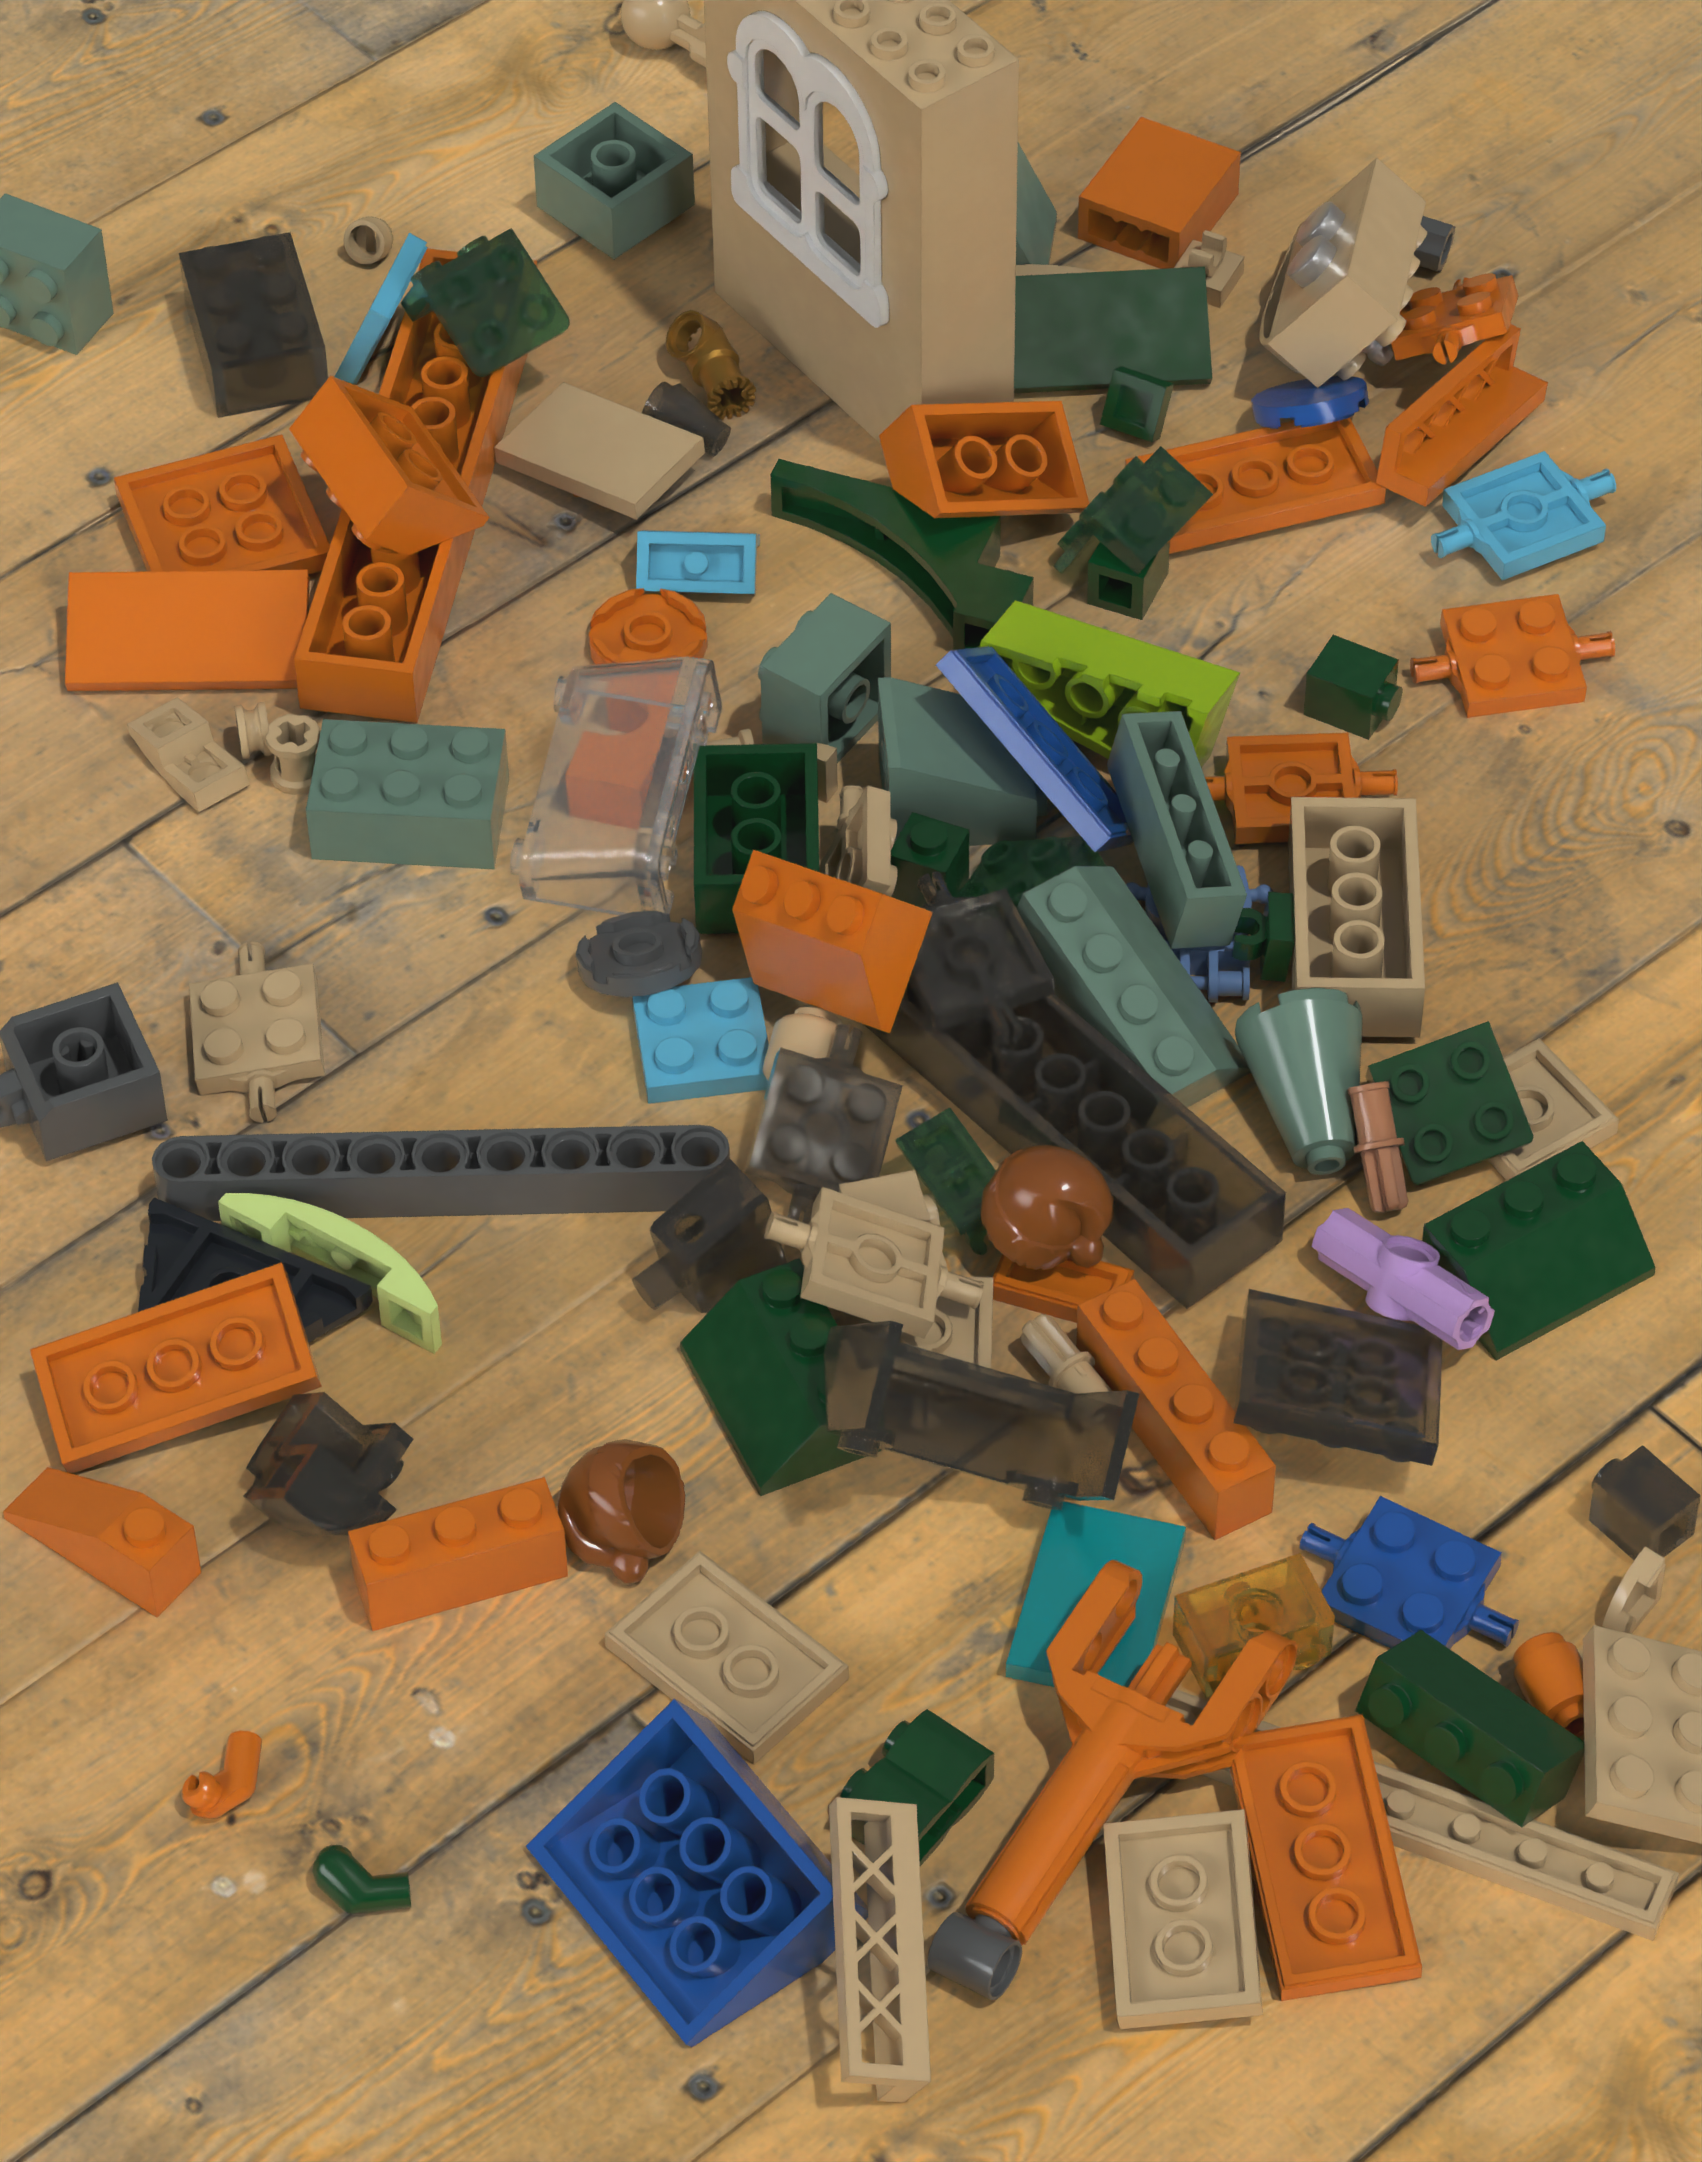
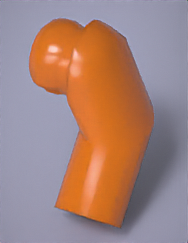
[182,1730,262,1819]

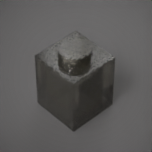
[1589,1445,1701,1560]

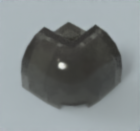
[243,1392,414,1537]

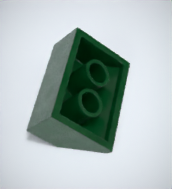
[1422,1141,1656,1360]
[680,1258,882,1496]

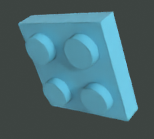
[632,977,774,1104]

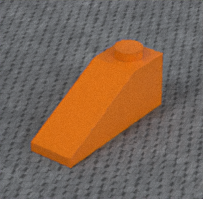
[3,1467,202,1618]

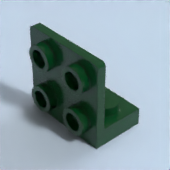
[1365,1021,1534,1185]

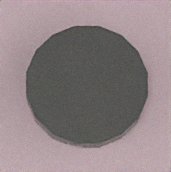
[576,911,702,997]

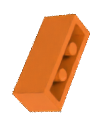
[348,1477,568,1631]

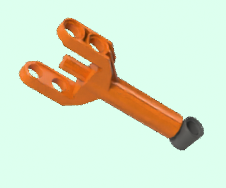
[928,1560,1298,2000]

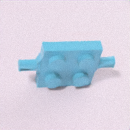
[1431,451,1616,581]

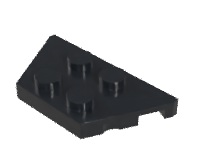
[138,1198,373,1343]

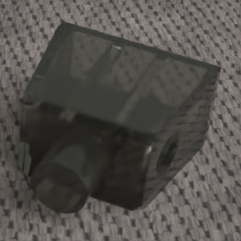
[632,1158,787,1313]

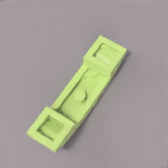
[218,1193,442,1354]

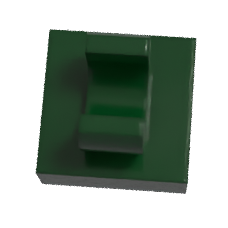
[1100,366,1174,442]
[1232,892,1295,982]

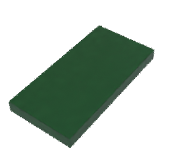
[1014,267,1212,393]

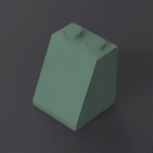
[878,677,1047,846]

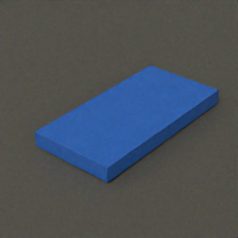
[936,646,1133,853]

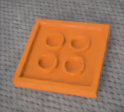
[114,434,330,574]

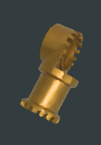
[666,310,756,420]

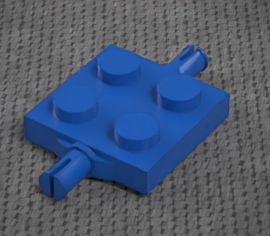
[1299,1496,1519,1649]

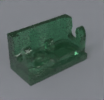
[895,1108,996,1255]

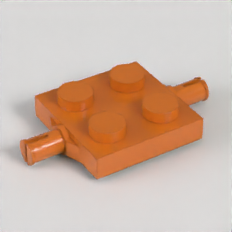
[1391,273,1519,364]
[1410,594,1615,718]
[1205,732,1398,844]

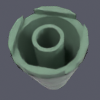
[1235,988,1363,1175]

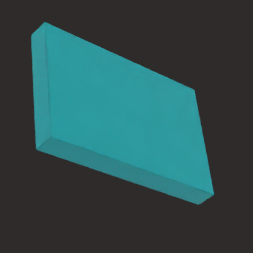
[1006,1499,1186,1688]

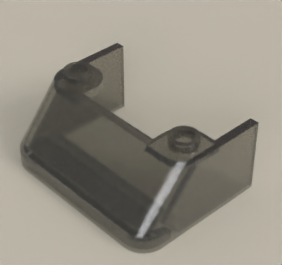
[824,1321,1139,1510]

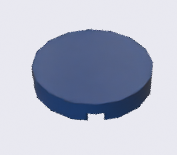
[1251,376,1369,429]

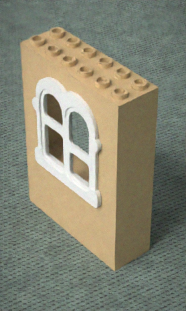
[704,0,1019,444]

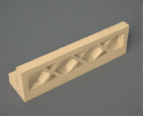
[829,1797,931,2103]

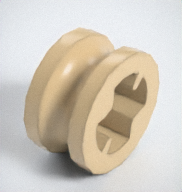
[234,702,272,759]

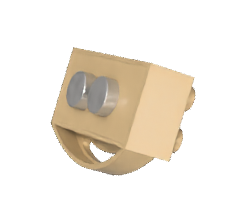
[1259,158,1427,388]

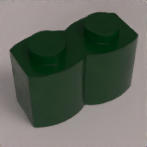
[840,1709,994,1866]

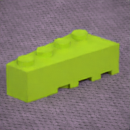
[979,600,1240,768]

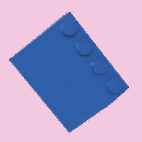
[526,1698,868,2047]

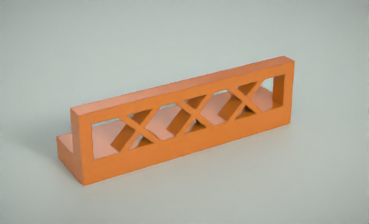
[1376,324,1548,507]

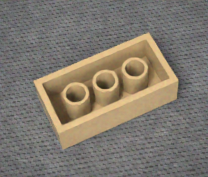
[1288,797,1425,1038]

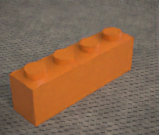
[1076,1278,1276,1540]

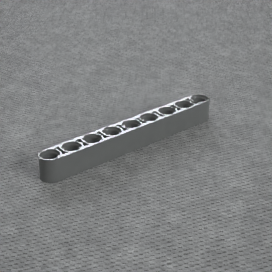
[152,1125,731,1221]

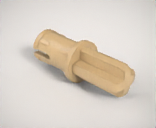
[1020,1314,1126,1432]

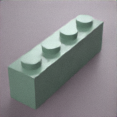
[1107,711,1247,949]

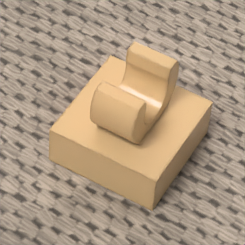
[1174,230,1245,308]

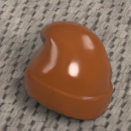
[981,1145,1113,1270]
[557,1439,686,1584]

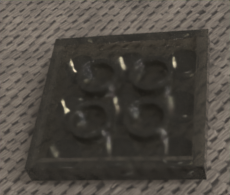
[1233,1289,1442,1466]

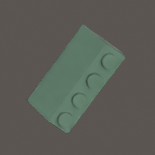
[1009,866,1251,1129]

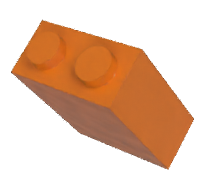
[1078,117,1241,269]

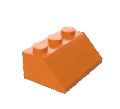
[289,375,490,556]
[879,401,1091,518]
[732,850,933,1033]

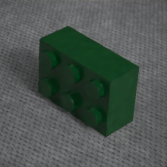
[694,743,819,934]

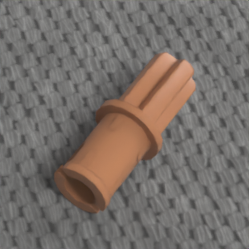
[1348,1081,1408,1213]

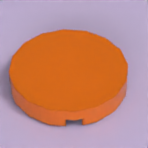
[588,588,708,677]

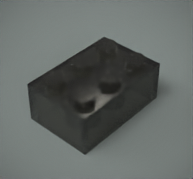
[179,232,328,418]

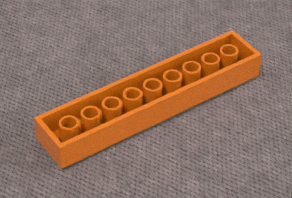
[294,248,541,723]

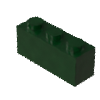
[1355,1630,1584,1828]

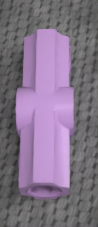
[1312,1208,1495,1350]

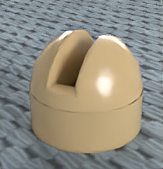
[344,216,394,264]

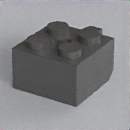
[0,982,168,1161]

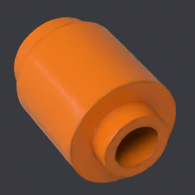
[1513,1632,1584,1737]

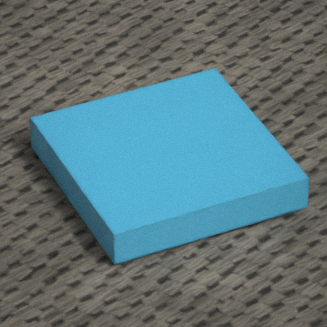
[334,233,428,384]

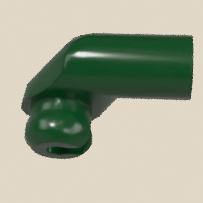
[312,1845,411,1914]

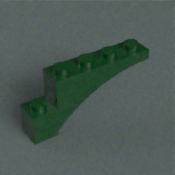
[770,459,1034,650]

